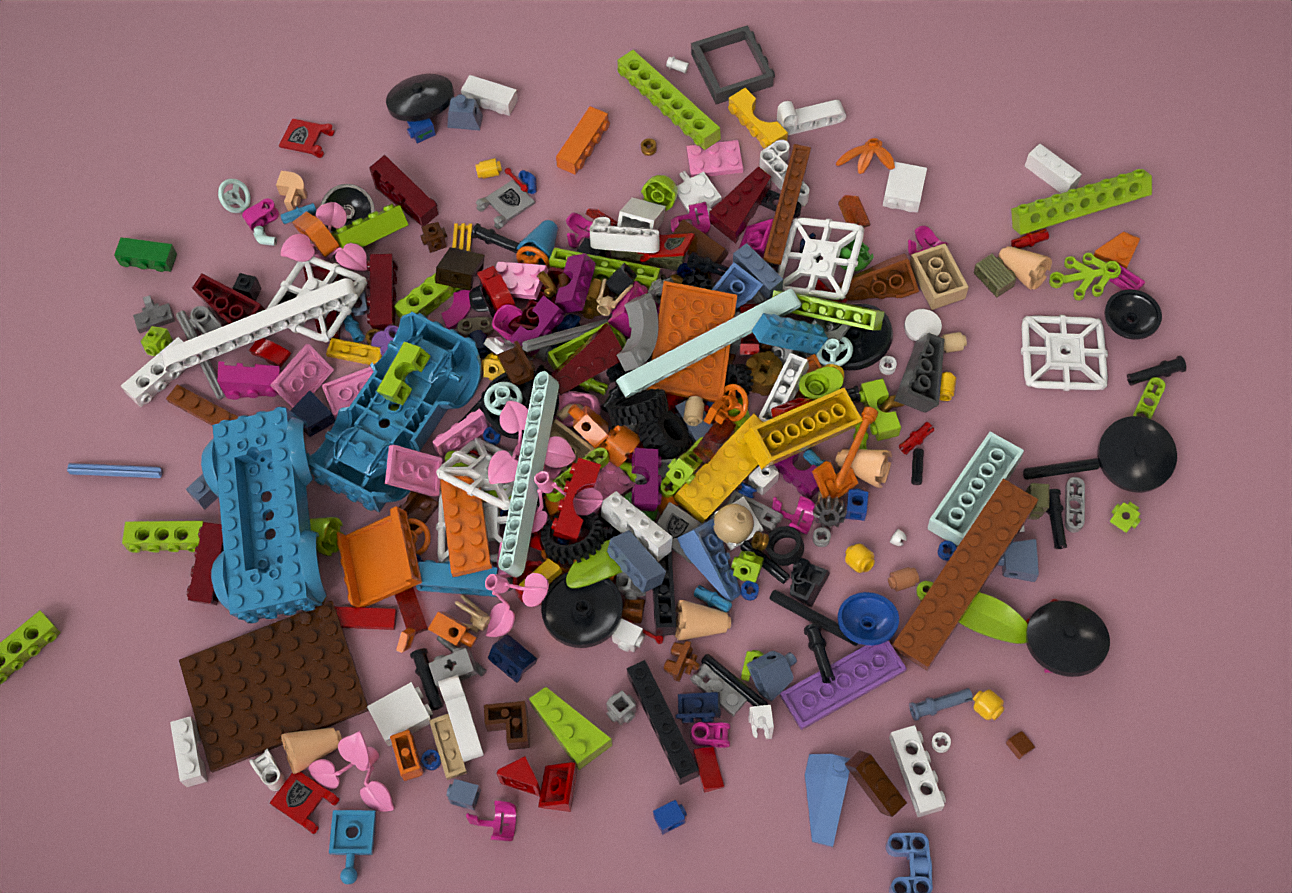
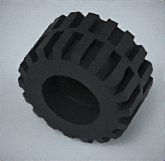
[639,410,690,460]

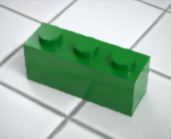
[114,237,177,272]

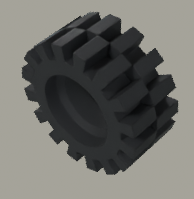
[724,364,754,398]

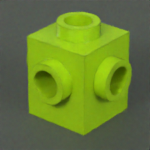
[140,326,173,356]
[666,453,700,488]
[1110,501,1142,533]
[732,551,764,583]

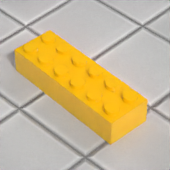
[743,388,863,470]
[673,413,763,524]

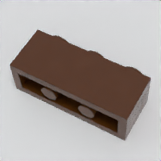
[672,219,729,268]
[844,750,907,817]

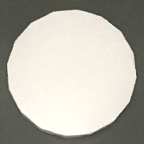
[904,309,942,341]

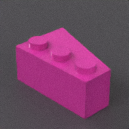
[608,281,648,338]
[217,361,282,400]

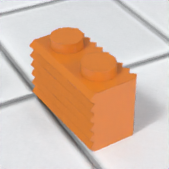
[390,730,424,781]

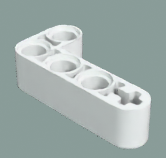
[777,100,847,135]
[759,140,809,207]
[590,217,660,253]
[438,675,484,762]

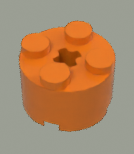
[597,425,640,467]

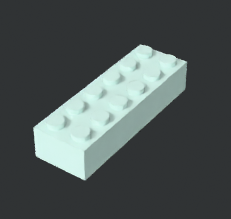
[927,432,1024,547]

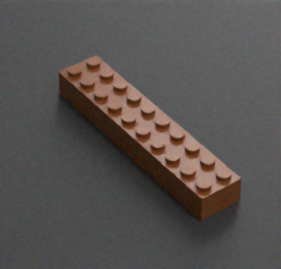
[893,478,1038,671]

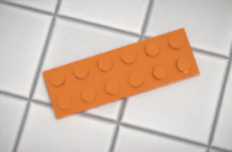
[440,476,492,577]

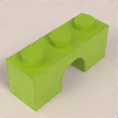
[377,342,431,405]
[859,378,901,441]

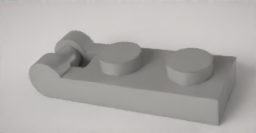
[727,491,783,533]
[690,663,747,717]

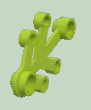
[1049,253,1121,301]

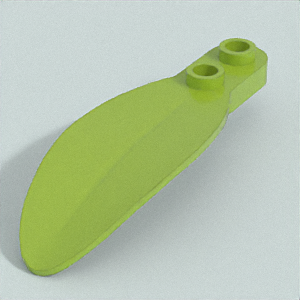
[566,540,623,588]
[916,581,1028,644]

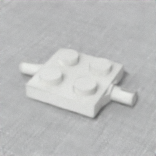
[677,171,722,219]

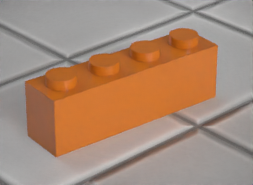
[556,106,610,175]

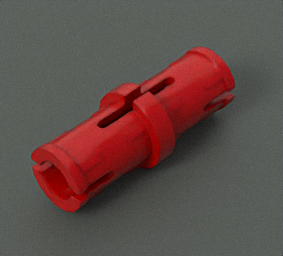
[1011,228,1049,249]
[899,422,934,455]

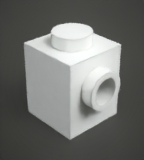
[748,465,779,496]
[612,619,645,652]

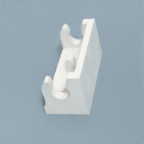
[748,705,774,739]

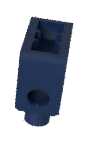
[290,391,335,437]

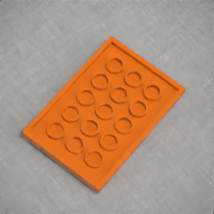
[646,281,737,402]

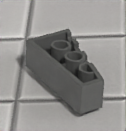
[894,333,945,413]

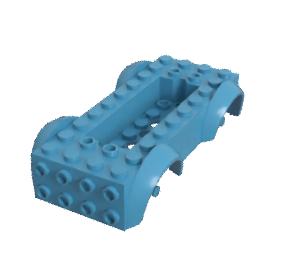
[306,311,482,513]
[201,407,327,623]

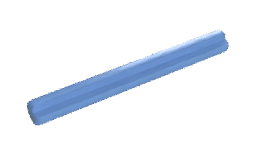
[67,463,163,478]

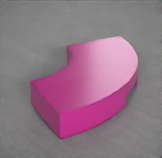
[441,290,472,330]

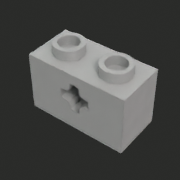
[428,647,479,688]

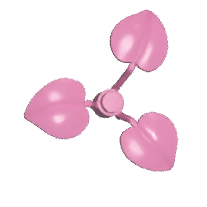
[280,202,367,272]
[488,401,576,484]
[531,464,604,533]
[485,542,549,637]
[309,731,395,812]

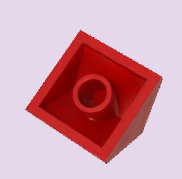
[496,756,541,797]
[538,762,577,812]

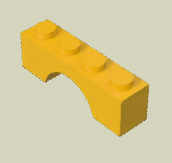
[728,87,788,149]

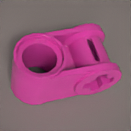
[242,198,279,231]
[690,722,731,748]

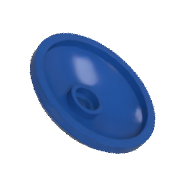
[838,592,899,646]

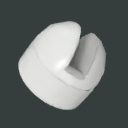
[890,529,907,546]

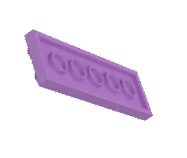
[780,641,907,730]

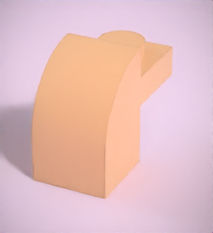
[276,170,307,212]

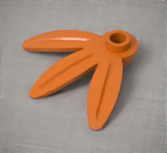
[836,138,895,174]

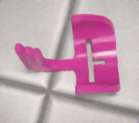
[671,202,711,234]
[566,212,593,248]
[908,226,948,256]
[492,305,523,341]
[772,496,815,535]
[466,801,516,841]

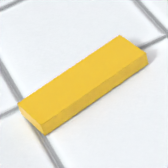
[326,338,382,365]

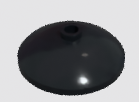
[321,184,375,232]
[1104,289,1162,340]

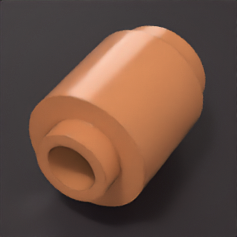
[888,567,919,592]

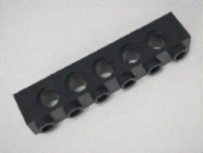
[626,660,699,785]

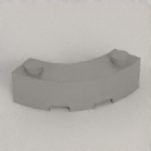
[617,292,658,372]

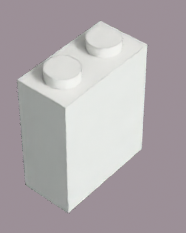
[883,162,927,213]
[617,197,666,230]
[367,682,433,747]

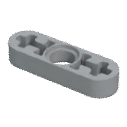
[1065,477,1085,533]

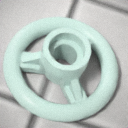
[218,178,251,213]
[816,336,853,366]
[484,382,523,416]

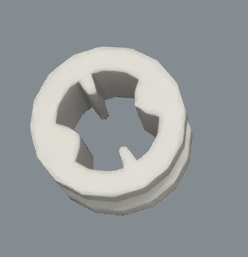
[879,356,897,375]
[931,732,951,753]

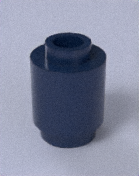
[469,330,492,358]

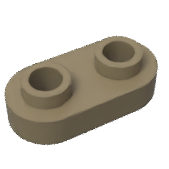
[457,317,495,338]

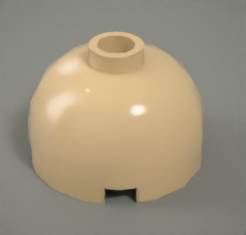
[713,504,754,544]

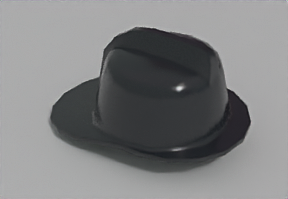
[469,281,496,318]

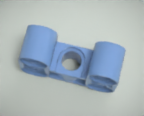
[885,833,933,893]

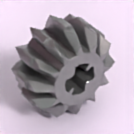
[813,495,847,529]

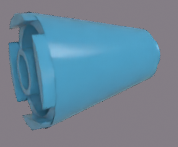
[517,220,558,265]

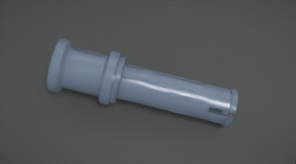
[909,688,973,721]

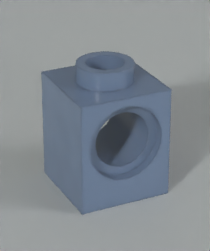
[351,288,369,316]
[446,779,481,811]

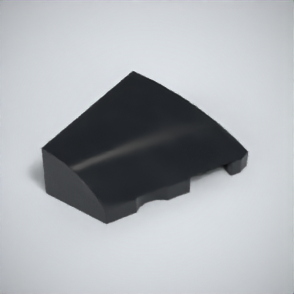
[790,557,830,607]

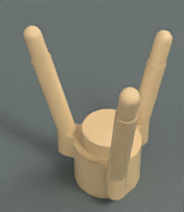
[596,279,633,316]
[455,594,491,633]

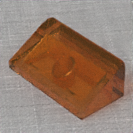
[838,195,871,228]

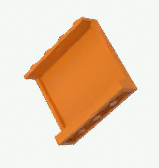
[336,506,422,608]

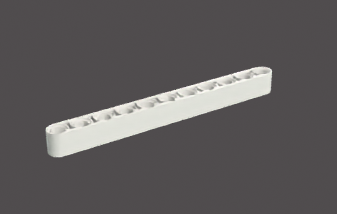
[161,278,358,373]

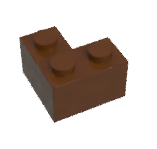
[484,701,530,750]

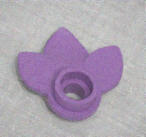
[371,325,399,356]

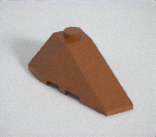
[838,253,919,300]

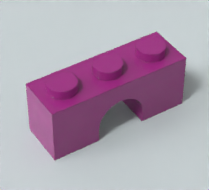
[555,253,596,313]
[509,295,566,357]
[631,448,661,511]
[773,453,820,499]

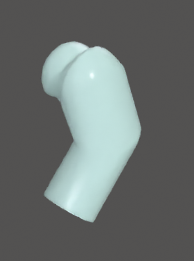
[253,226,277,246]

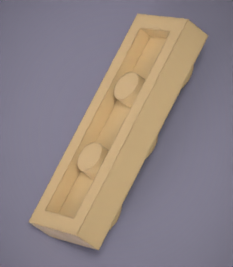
[429,714,467,780]

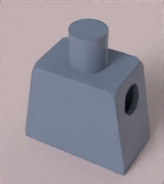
[447,94,483,131]
[997,539,1039,582]
[746,651,797,701]

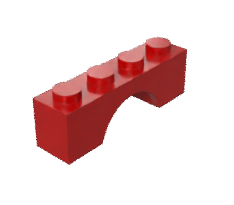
[551,458,601,543]

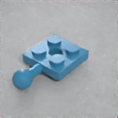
[329,810,377,885]

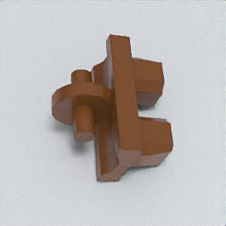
[663,641,700,682]

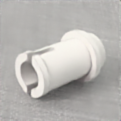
[666,56,689,73]

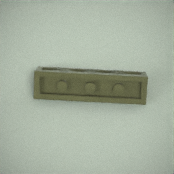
[611,250,686,271]

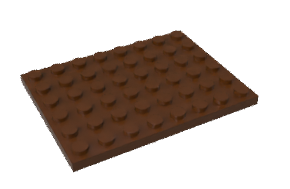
[179,600,369,773]

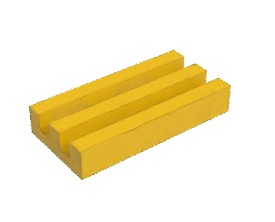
[452,223,473,252]

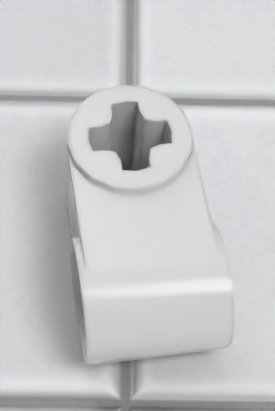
[249,749,285,791]

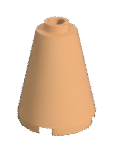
[999,246,1052,290]
[836,449,892,488]
[675,600,731,641]
[281,728,342,774]

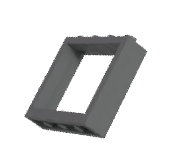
[691,25,775,105]

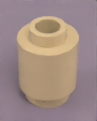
[941,332,967,353]
[683,396,705,426]

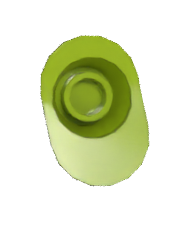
[799,366,843,401]

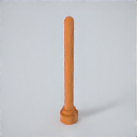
[835,407,878,487]

